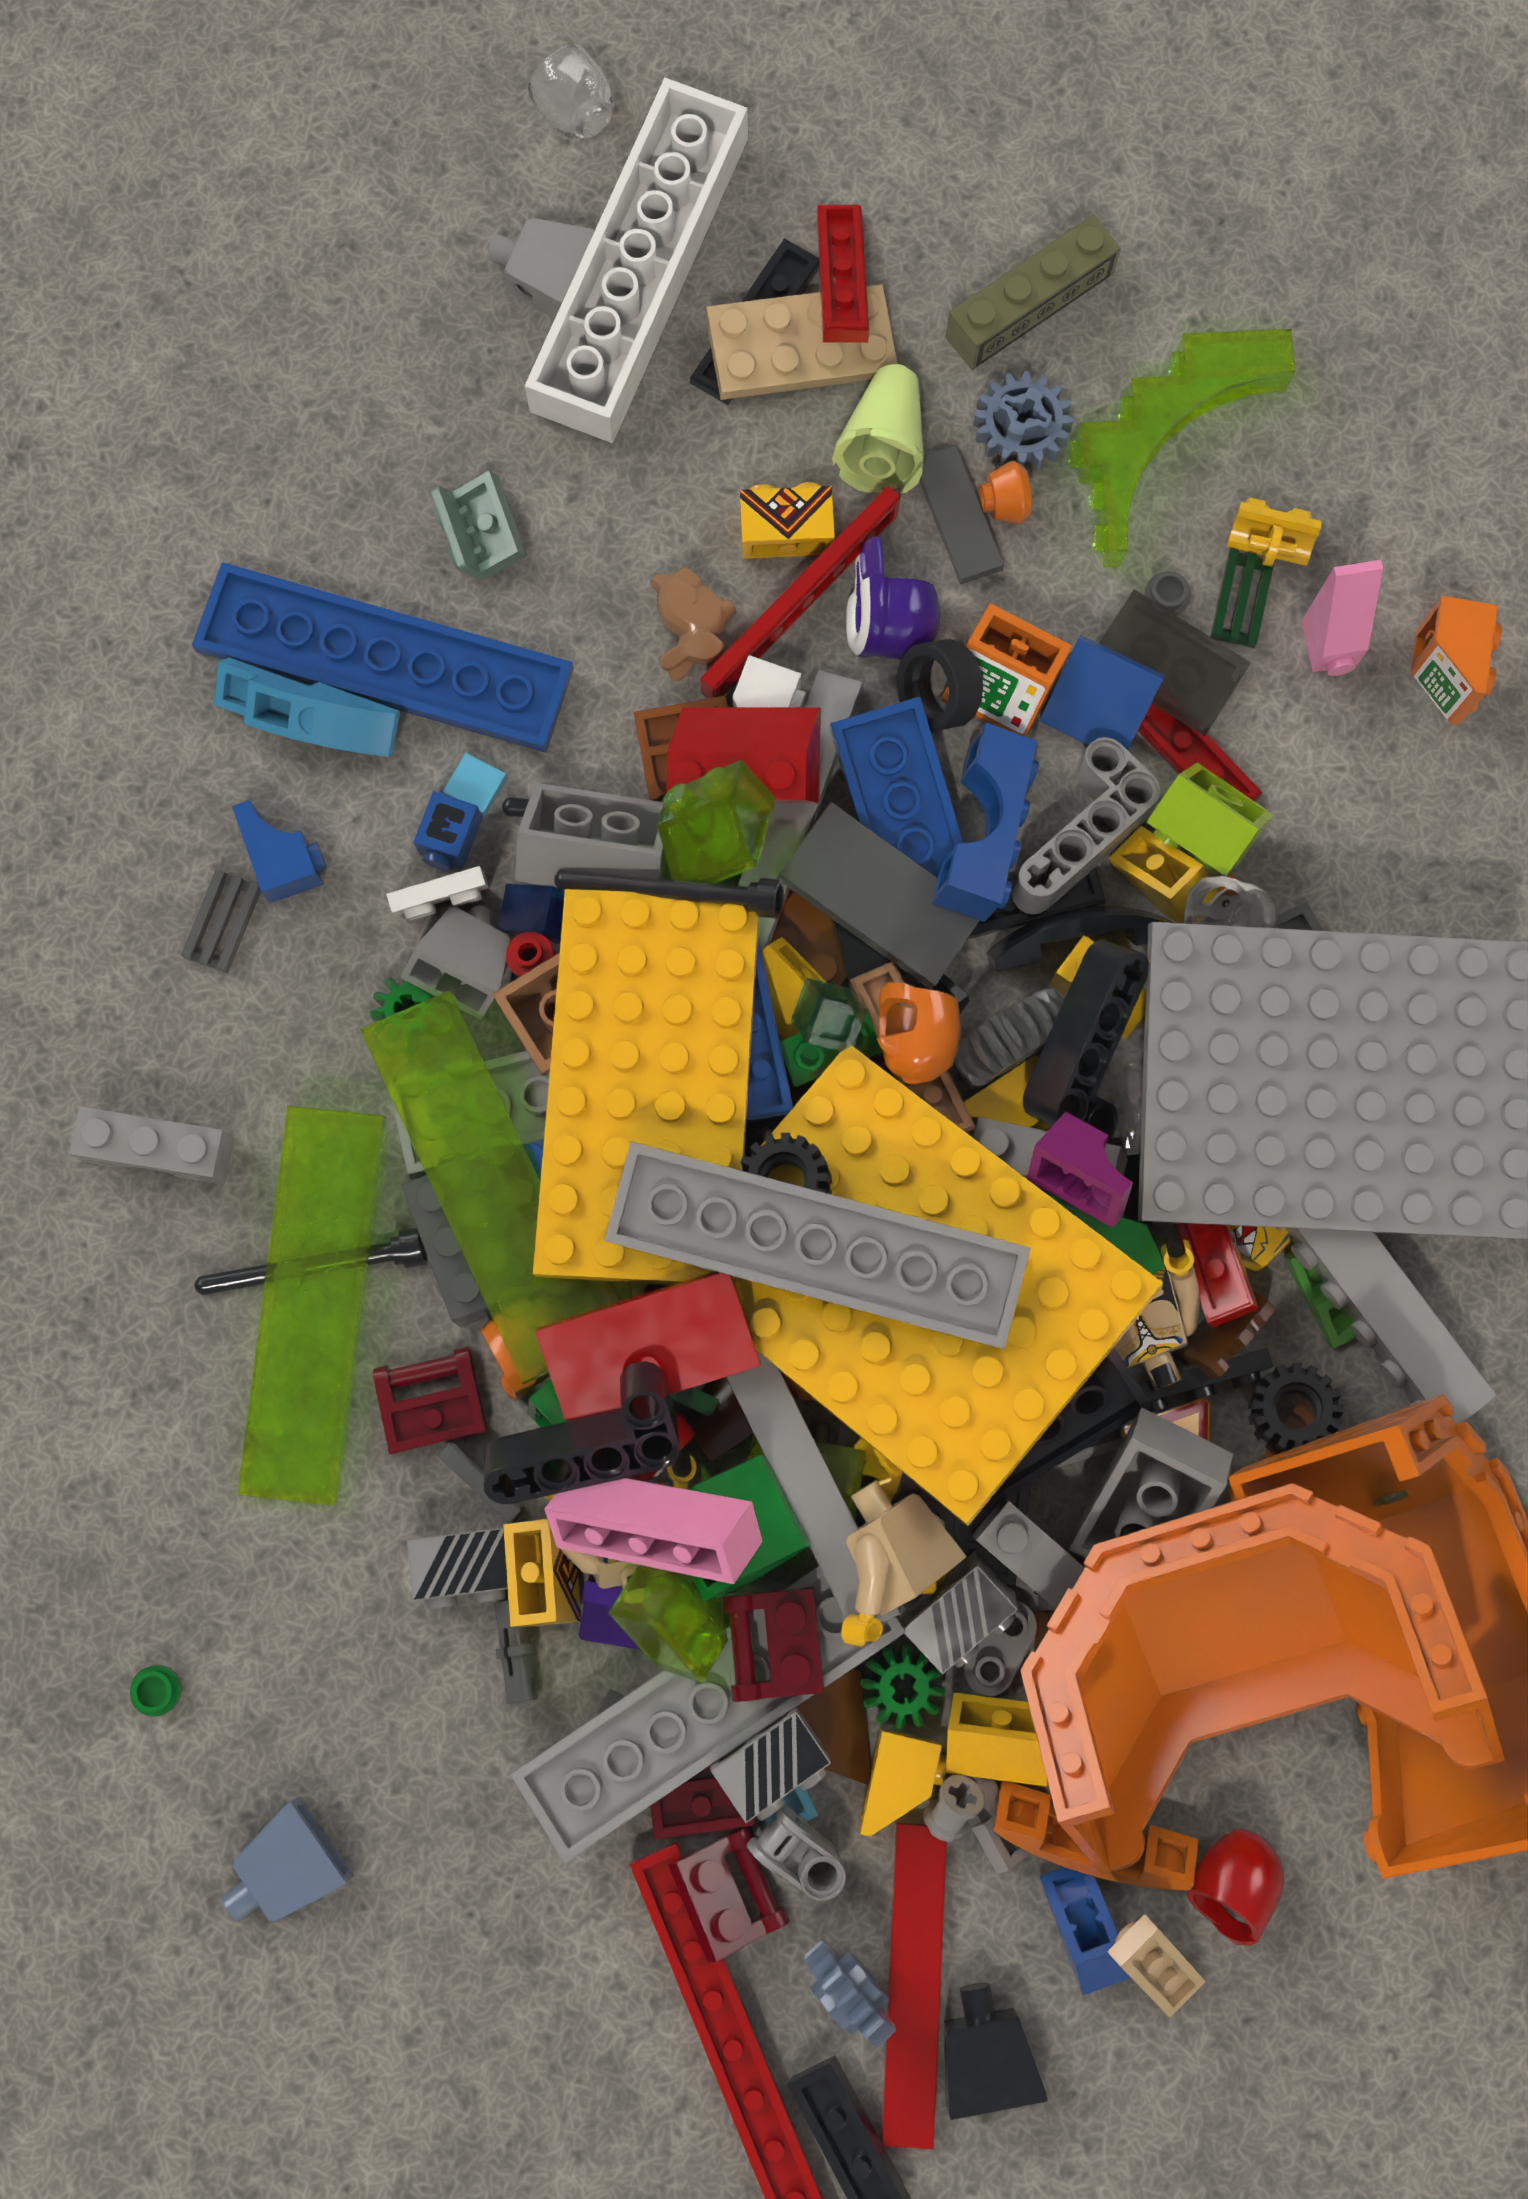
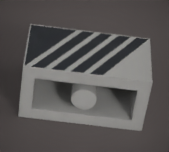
[407,1528,508,1609]
[902,1550,1018,1674]
[710,1707,831,1823]

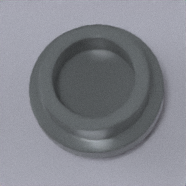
[1144,571,1191,617]

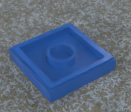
[1039,635,1165,750]

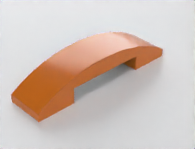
[993,1781,1199,1890]

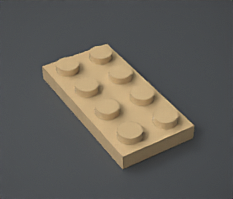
[705,284,898,400]

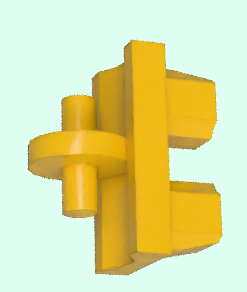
[1227,497,1322,567]

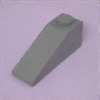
[972,1498,1085,1609]

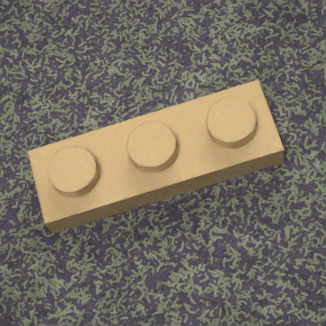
[1107,1914,1206,2018]

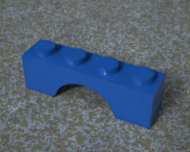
[932,722,1039,922]

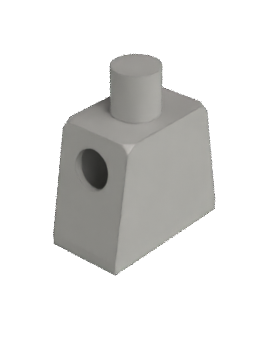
[488,218,595,318]
[400,906,510,1020]

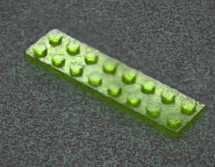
[360,991,599,1385]
[237,1105,387,1505]

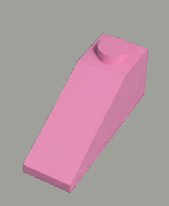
[1301,560,1383,676]

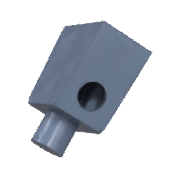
[222,1796,354,1923]

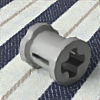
[924,1775,984,1842]

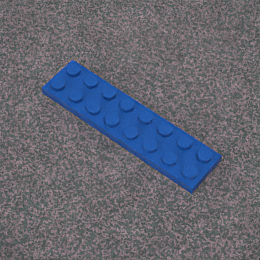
[192,562,574,753]

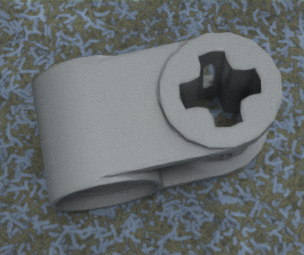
[747,1805,846,1901]

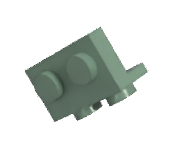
[431,470,527,580]

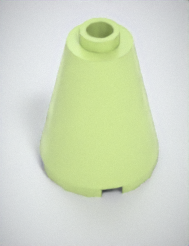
[832,364,924,495]

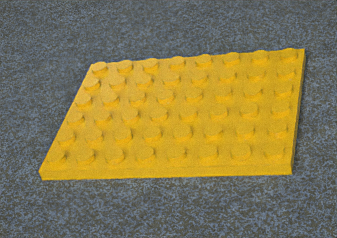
[736,1043,1163,1526]

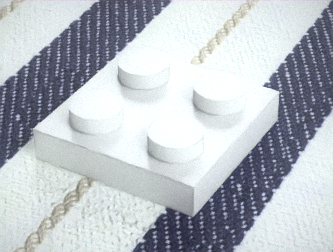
[386,866,489,921]

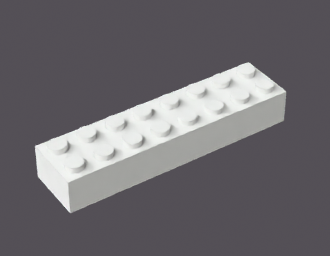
[525,78,748,443]

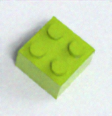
[1147,763,1275,877]

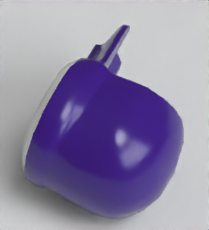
[846,536,940,660]

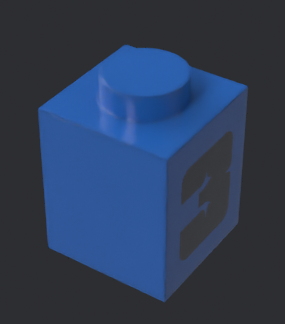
[413,791,482,871]

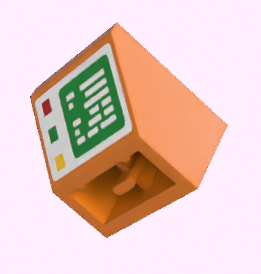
[1411,595,1502,725]
[941,603,1073,737]

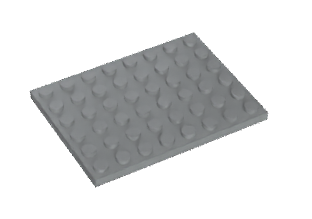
[1138,922,1528,1240]

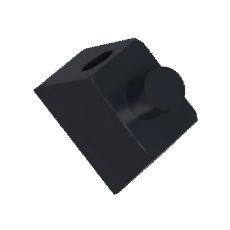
[944,1983,1048,2120]

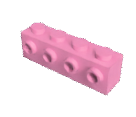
[544,1478,763,1584]

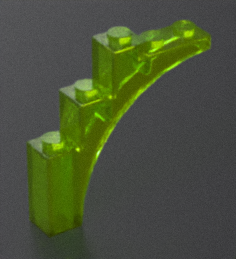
[1068,329,1296,567]

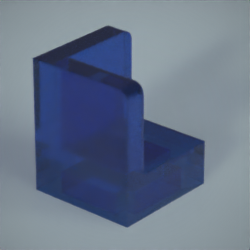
[498,884,565,944]

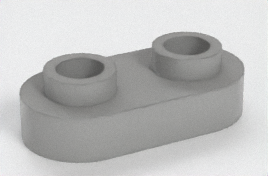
[963,1601,1037,1696]

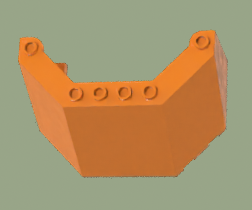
[1228,1394,1528,1879]
[1020,1483,1505,1875]

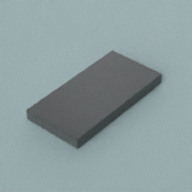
[776,802,980,990]

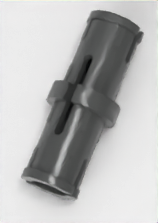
[493,1600,538,1704]

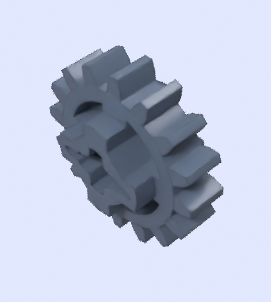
[973,371,1074,470]
[804,1940,896,2047]

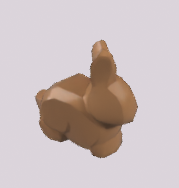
[650,567,737,682]

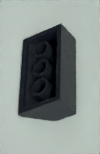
[982,1347,1153,1512]

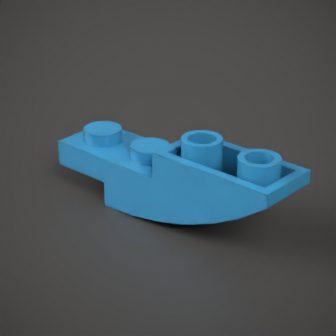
[214,657,400,757]

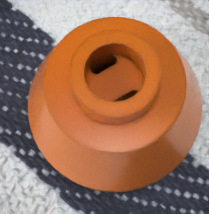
[979,461,1032,525]

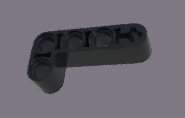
[1023,940,1149,1141]
[483,1361,680,1504]

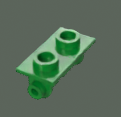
[780,1007,882,1087]

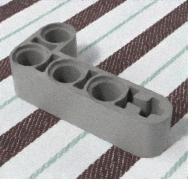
[1012,738,1161,914]

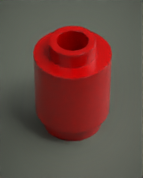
[506,932,558,978]

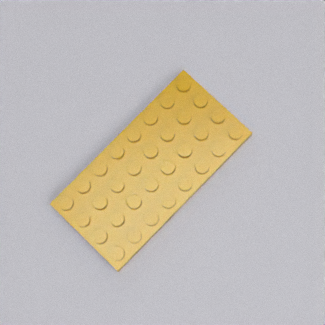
[533,889,759,1285]

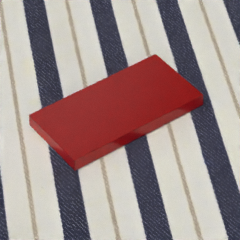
[535,1271,761,1422]

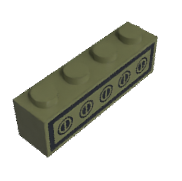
[945,214,1121,370]

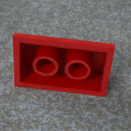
[666,707,821,804]

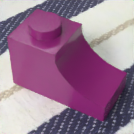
[1026,1112,1133,1228]

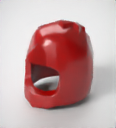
[1186,1828,1284,1946]

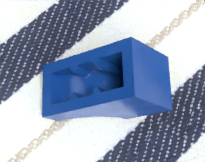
[232,800,327,903]
[1040,1867,1131,1995]

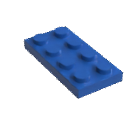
[829,697,963,878]

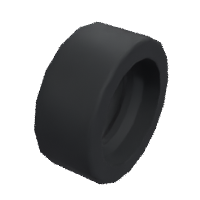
[896,639,983,732]

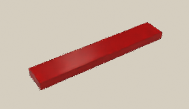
[700,485,900,698]
[881,1822,947,2149]

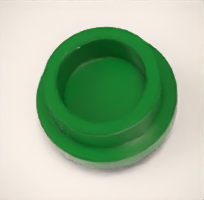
[130,1665,182,1717]

